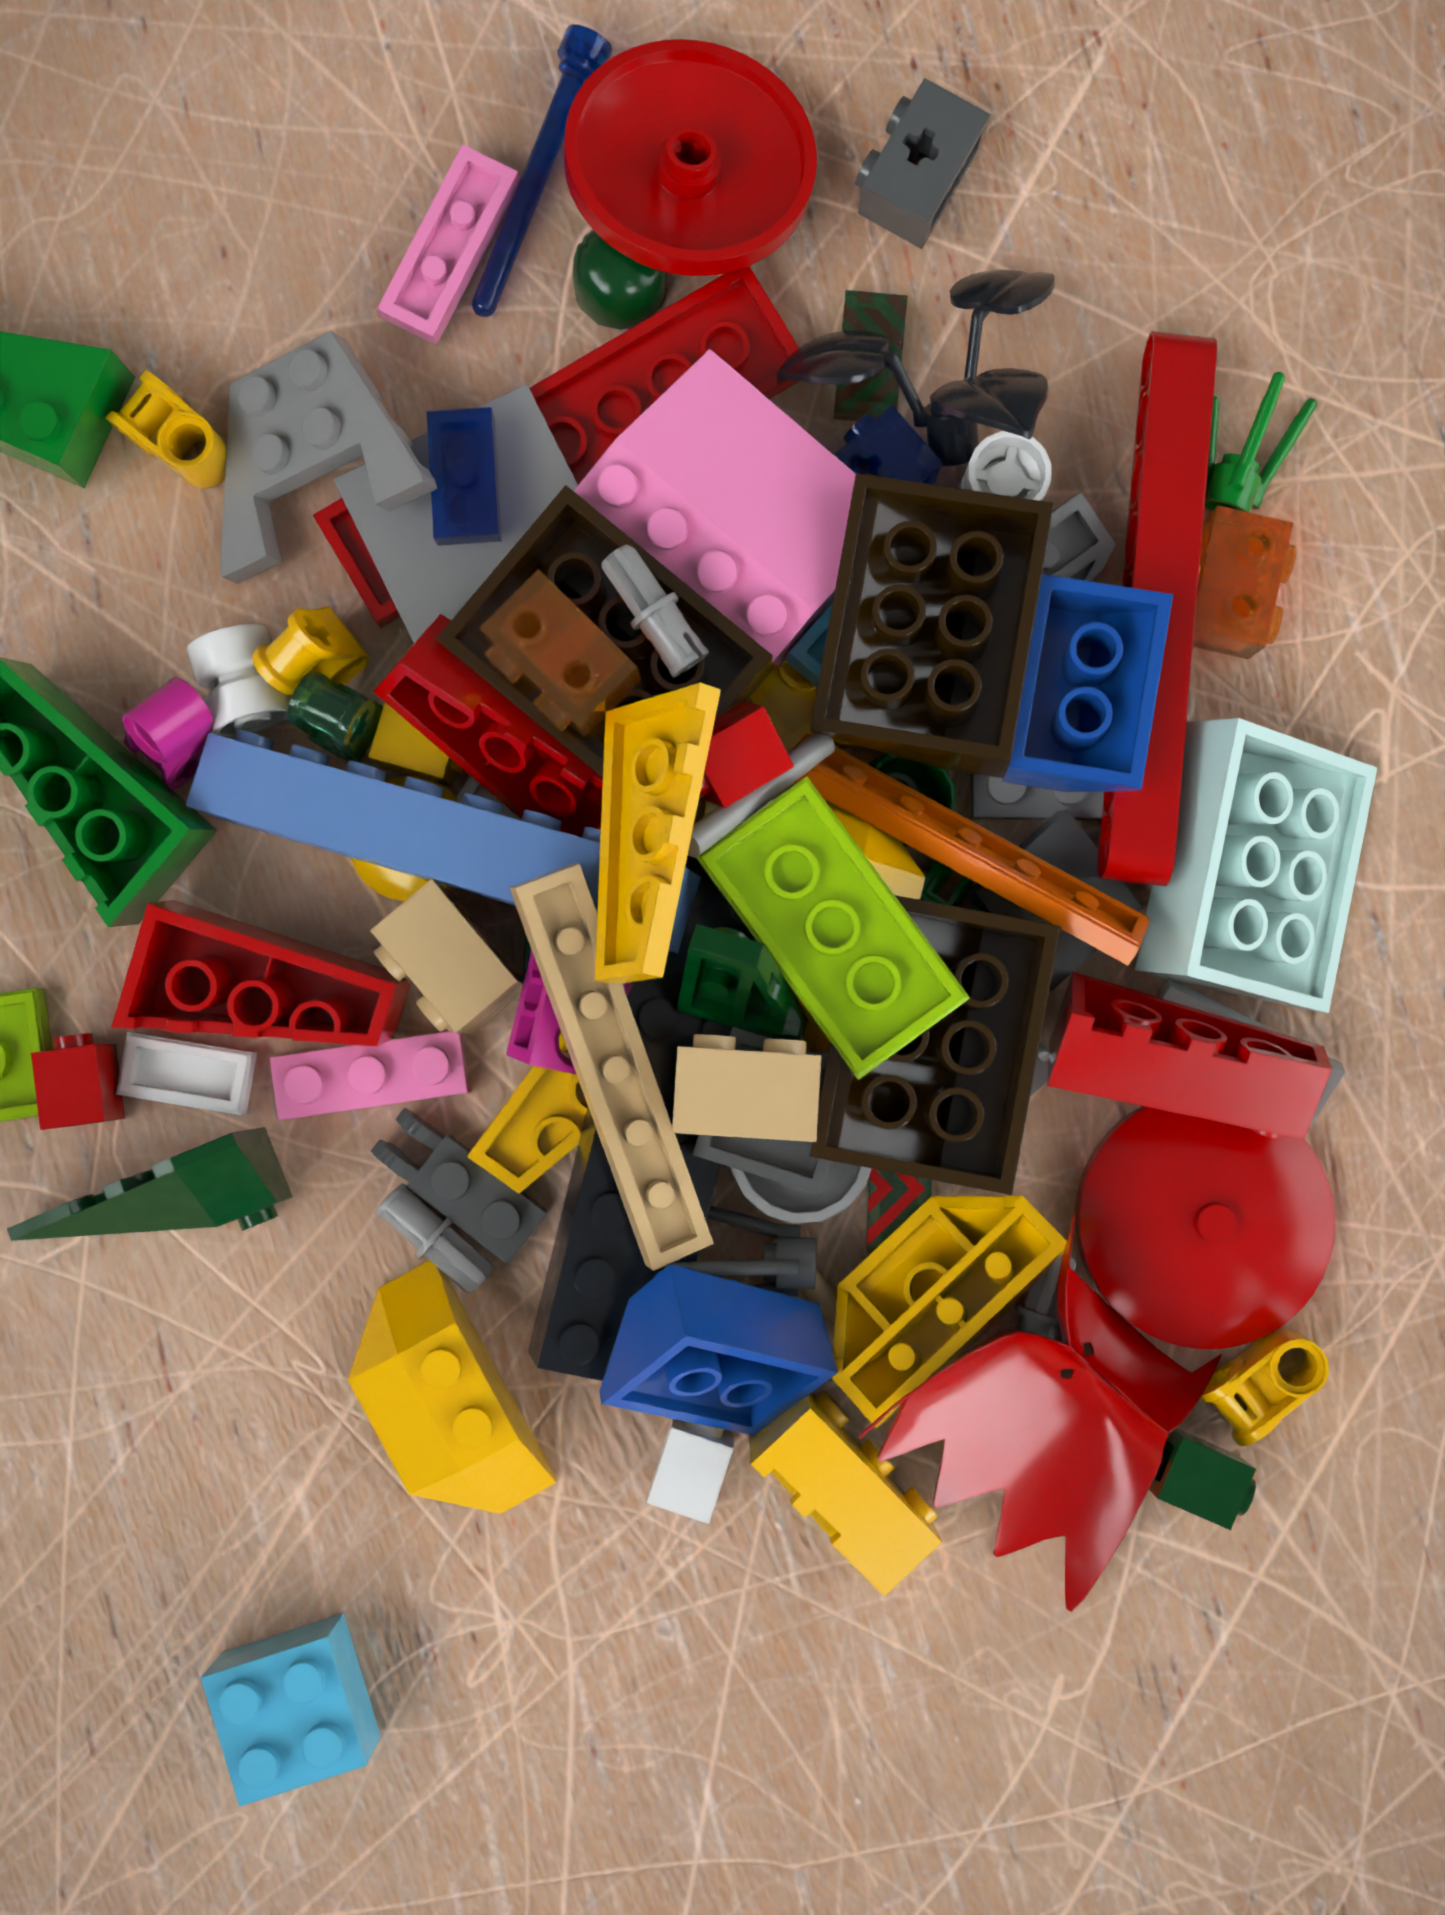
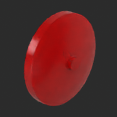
[563,39,817,276]
[1075,1106,1335,1349]

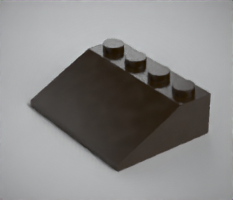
[810,473,1054,779]
[436,485,773,778]
[809,895,1061,1195]

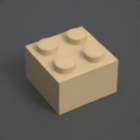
[370,879,523,1034]
[672,1034,821,1142]

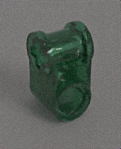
[287,670,383,763]

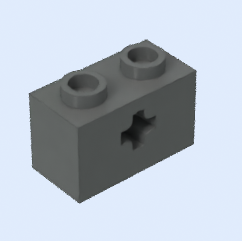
[855,78,991,249]

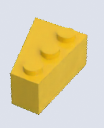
[749,1390,942,1596]

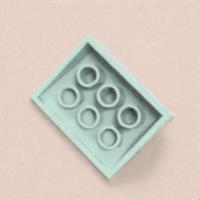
[1135,718,1377,1013]

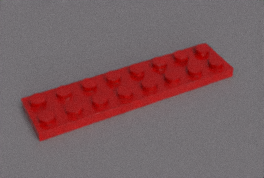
[313,266,800,628]

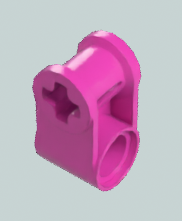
[122,677,213,790]

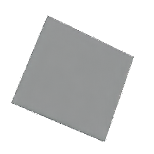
[333,384,578,642]

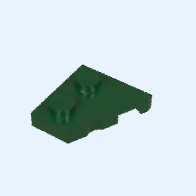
[677,924,808,1041]

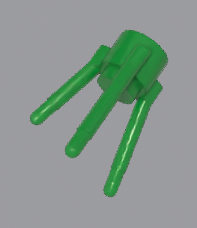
[1204,372,1317,519]

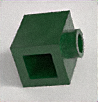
[1149,1428,1256,1531]

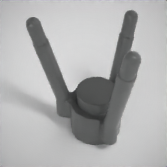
[664,1206,817,1296]

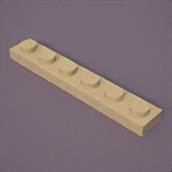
[509,863,714,1271]

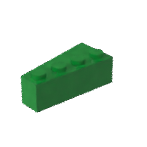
[0,331,135,488]
[0,657,217,927]

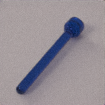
[472,24,613,318]

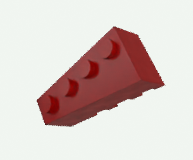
[373,614,603,837]
[111,900,411,1047]
[1047,971,1332,1140]

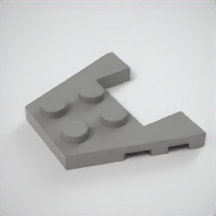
[220,331,437,583]

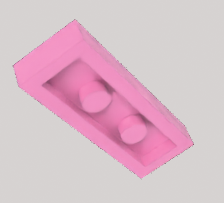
[377,144,521,346]
[270,1031,471,1121]

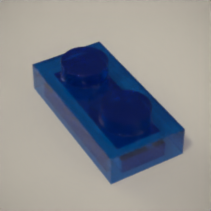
[427,407,502,546]

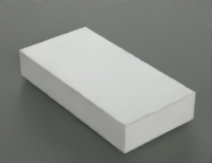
[116,1032,258,1115]

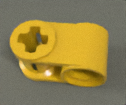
[105,370,227,489]
[252,606,370,695]
[1200,1327,1329,1447]

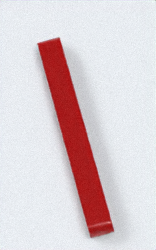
[1097,331,1217,886]

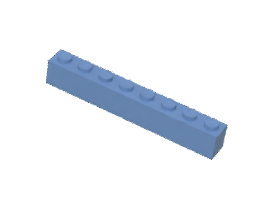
[185,729,701,954]

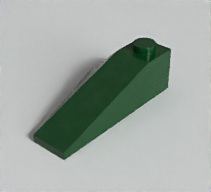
[7,1127,293,1241]

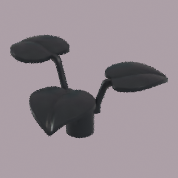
[777,270,1055,466]

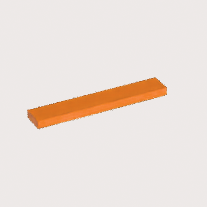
[791,733,1150,966]

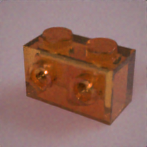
[1193,505,1297,660]
[479,569,641,737]

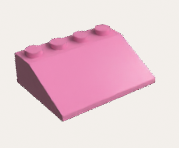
[574,349,856,667]

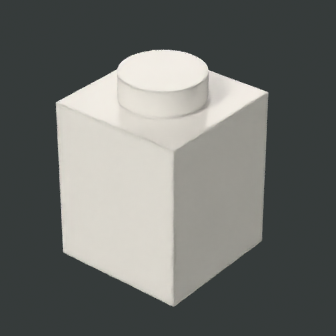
[647,1419,734,1524]

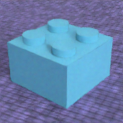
[201,1613,381,1807]

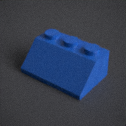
[1002,574,1173,792]
[599,1264,838,1435]

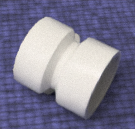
[959,431,1052,501]
[187,624,294,738]

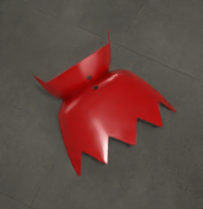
[858,1214,1222,1612]

